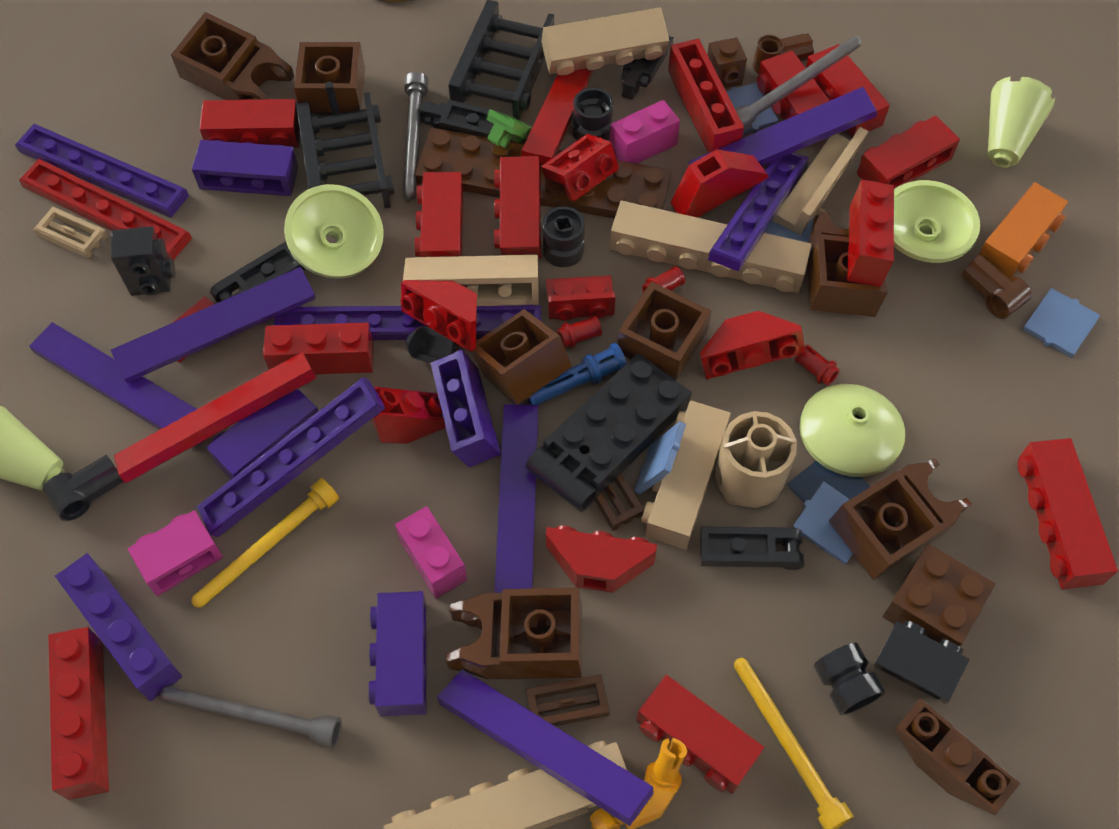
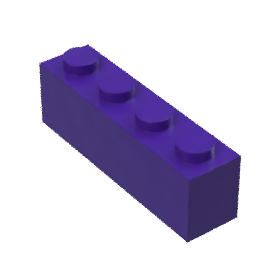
[55,553,183,702]

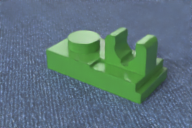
[487,109,532,148]

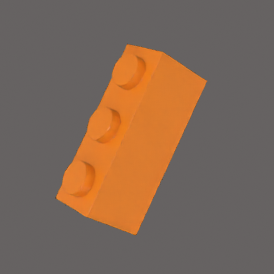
[978,182,1069,278]

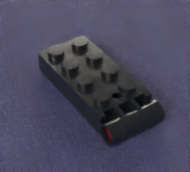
[525,353,692,512]

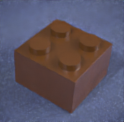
[294,42,365,113]
[617,281,712,381]
[471,309,572,405]
[882,543,996,646]

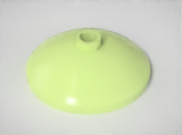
[894,180,980,263]
[284,184,384,279]
[799,384,905,477]

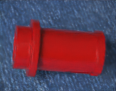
[642,266,685,293]
[557,315,602,349]
[795,344,840,386]

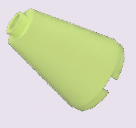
[988,77,1055,168]
[0,406,65,491]

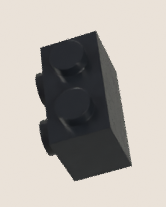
[111,226,176,296]
[874,620,970,704]

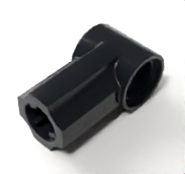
[43,454,124,521]

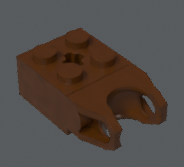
[171,12,294,100]
[807,208,888,317]
[829,458,972,580]
[446,587,582,679]

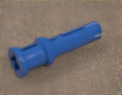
[528,343,627,405]

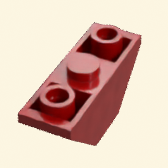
[670,149,769,218]
[400,280,477,352]
[699,310,806,380]
[371,386,446,444]
[546,525,657,593]

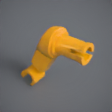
[590,738,687,829]

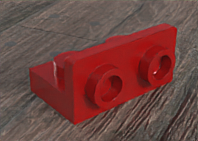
[541,133,619,201]
[546,275,616,320]

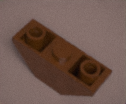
[895,698,1021,815]

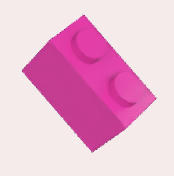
[610,100,680,164]
[395,506,468,599]
[127,510,223,596]

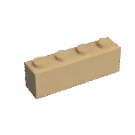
[541,7,670,75]
[403,255,539,306]
[641,400,731,550]

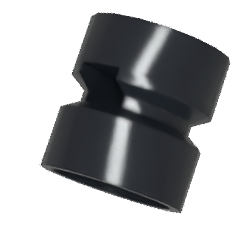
[573,87,613,141]
[542,206,585,268]
[813,642,886,716]

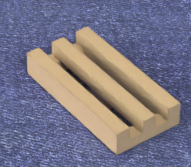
[33,207,108,259]

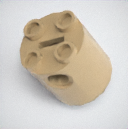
[715,411,797,508]

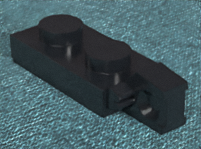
[621,36,674,100]
[420,99,505,138]

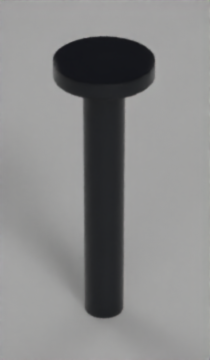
[325,82,346,130]

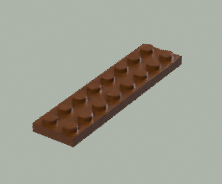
[414,128,671,219]

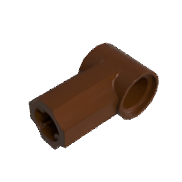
[752,33,814,74]
[961,255,1032,319]

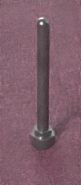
[735,36,862,132]
[403,72,429,200]
[160,686,342,749]

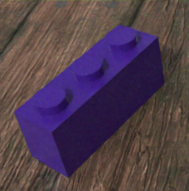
[192,140,298,196]
[431,350,501,467]
[206,389,319,479]
[369,591,427,717]

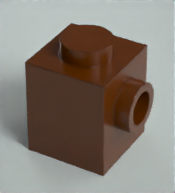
[707,37,747,88]

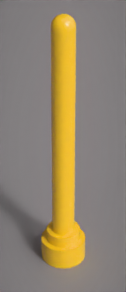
[191,478,340,608]
[734,658,854,829]

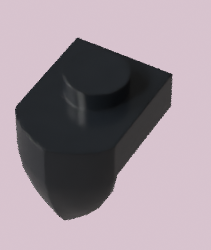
[405,326,457,363]

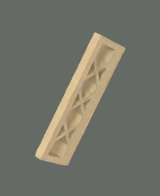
[773,127,868,235]

